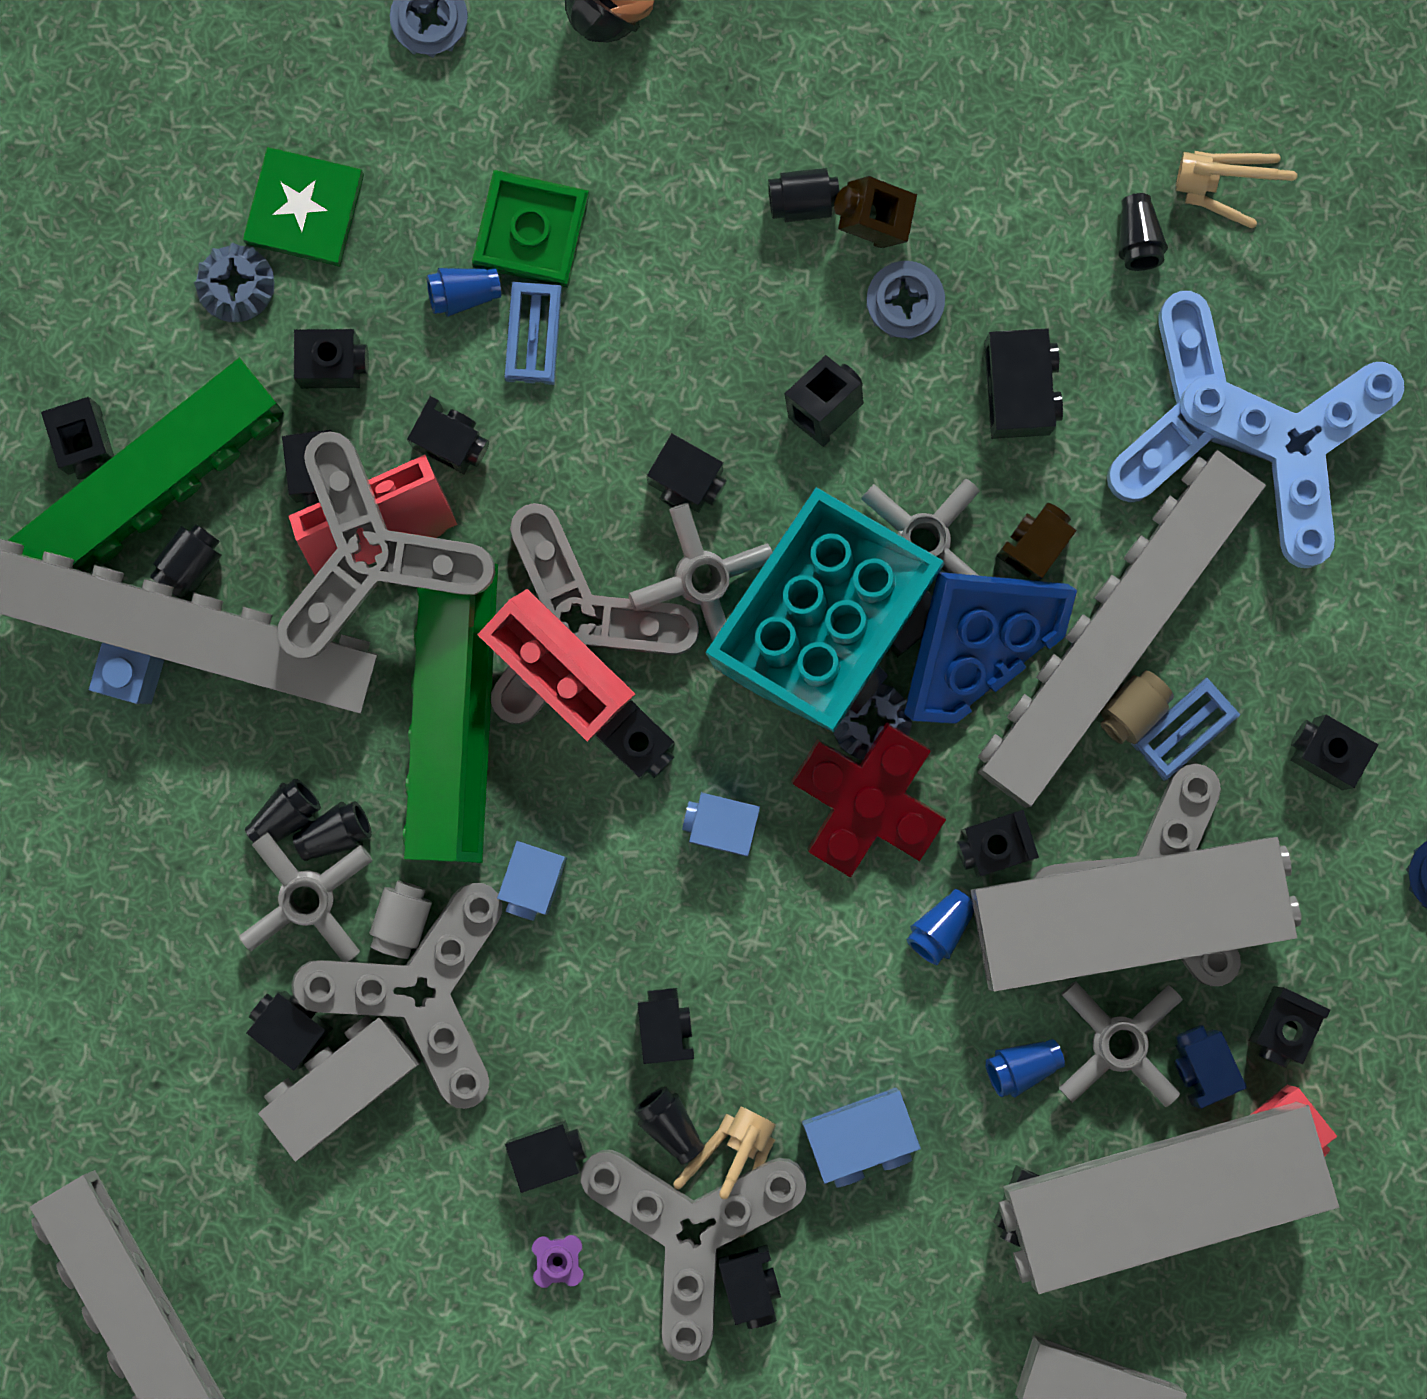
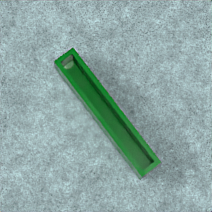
[8,357,285,572]
[403,564,498,863]

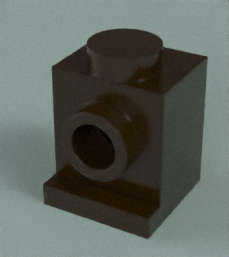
[834,176,917,248]
[996,503,1077,581]

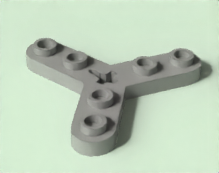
[277,431,495,658]
[491,503,699,725]
[1032,764,1241,986]
[292,883,502,1109]
[581,1150,807,1361]

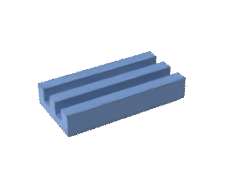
[505,282,562,385]
[1131,678,1240,781]

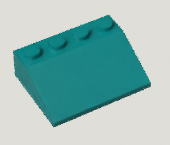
[705,487,944,732]

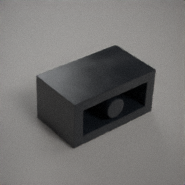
[984,328,1063,439]

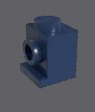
[1174,1025,1247,1109]

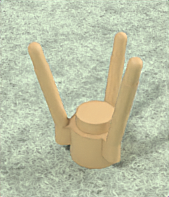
[1175,151,1297,228]
[673,1107,776,1237]

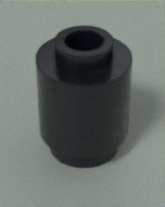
[768,168,840,223]
[150,524,222,599]

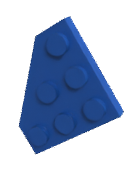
[904,572,1077,724]

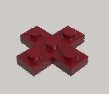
[791,723,946,878]

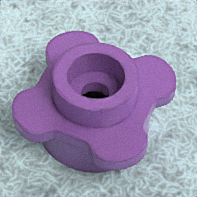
[532,1235,584,1288]

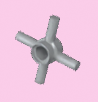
[861,479,980,576]
[629,503,772,642]
[239,832,373,962]
[1058,981,1183,1107]

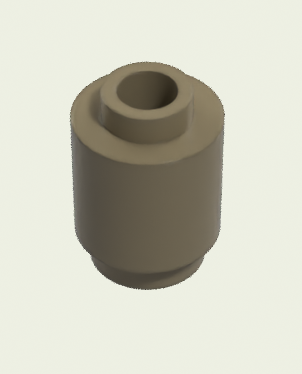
[1100,670,1174,744]

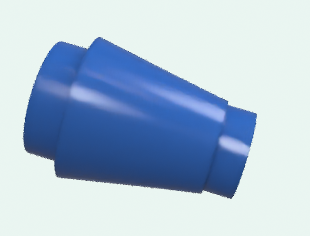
[426,268,501,317]
[906,889,974,965]
[986,1039,1065,1098]

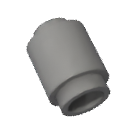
[369,881,432,959]

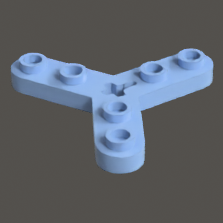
[1107,291,1318,502]
[1180,362,1404,568]

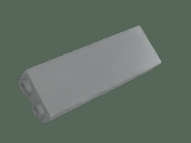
[970,837,1301,992]
[998,1102,1339,1294]

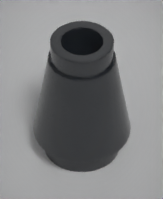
[1119,193,1168,271]
[245,779,321,843]
[293,801,372,861]
[634,1086,705,1165]

